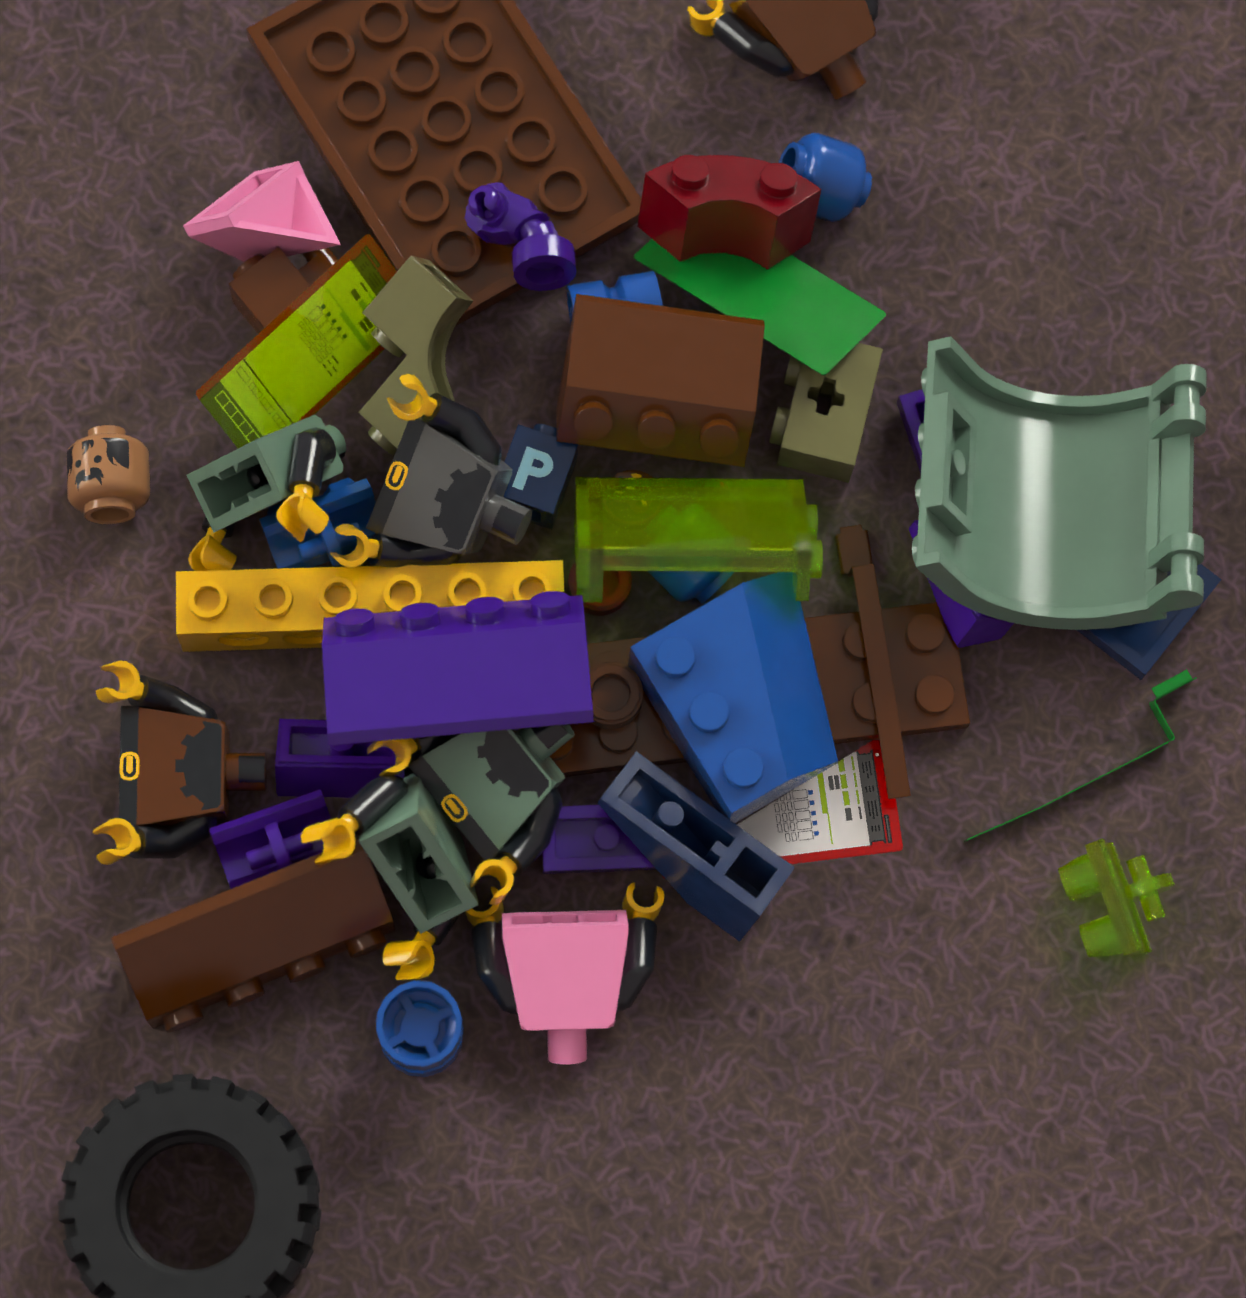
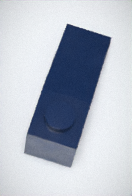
[598,751,795,942]

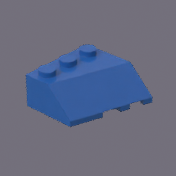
[628,568,838,823]

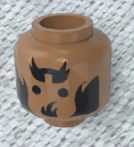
[66,425,150,524]

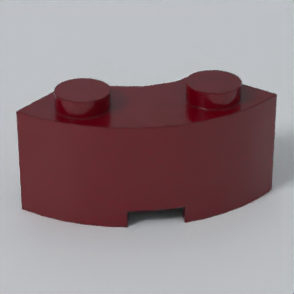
[637,155,821,270]

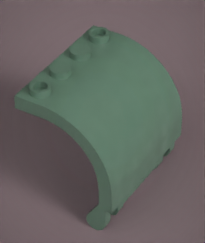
[912,336,1207,630]

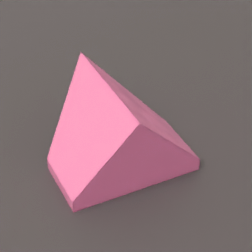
[183,161,341,262]

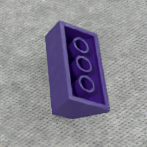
[322,591,594,745]

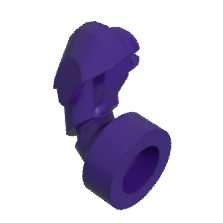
[465,182,576,291]

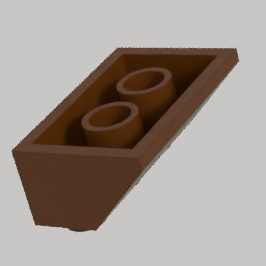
[557,294,765,467]

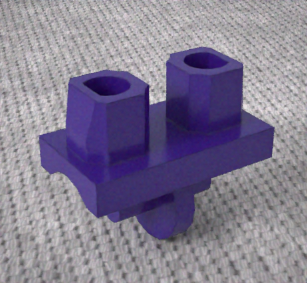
[209,789,331,889]

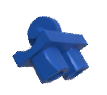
[259,477,376,569]

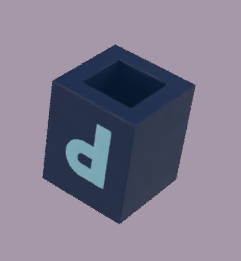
[503,424,578,530]

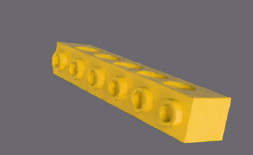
[176,560,564,652]

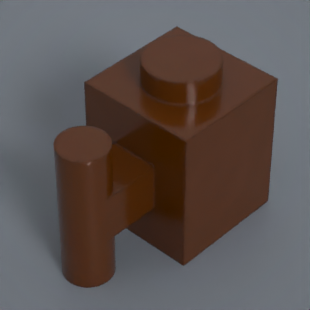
[228,247,338,334]

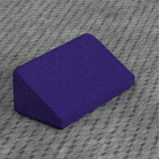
[275,719,406,798]

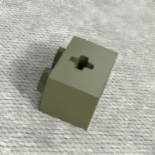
[769,343,883,483]

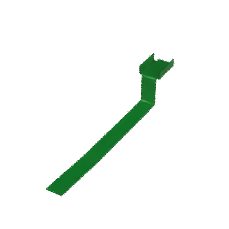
[964,669,1197,842]

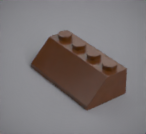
[111,838,395,1033]

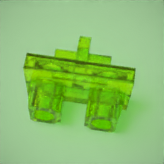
[1058,838,1175,958]

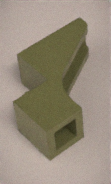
[359,255,474,456]

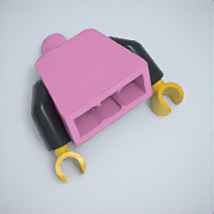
[465,882,665,1064]

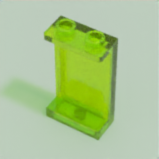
[574,477,823,602]

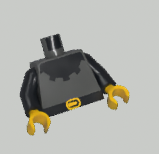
[330,374,532,568]

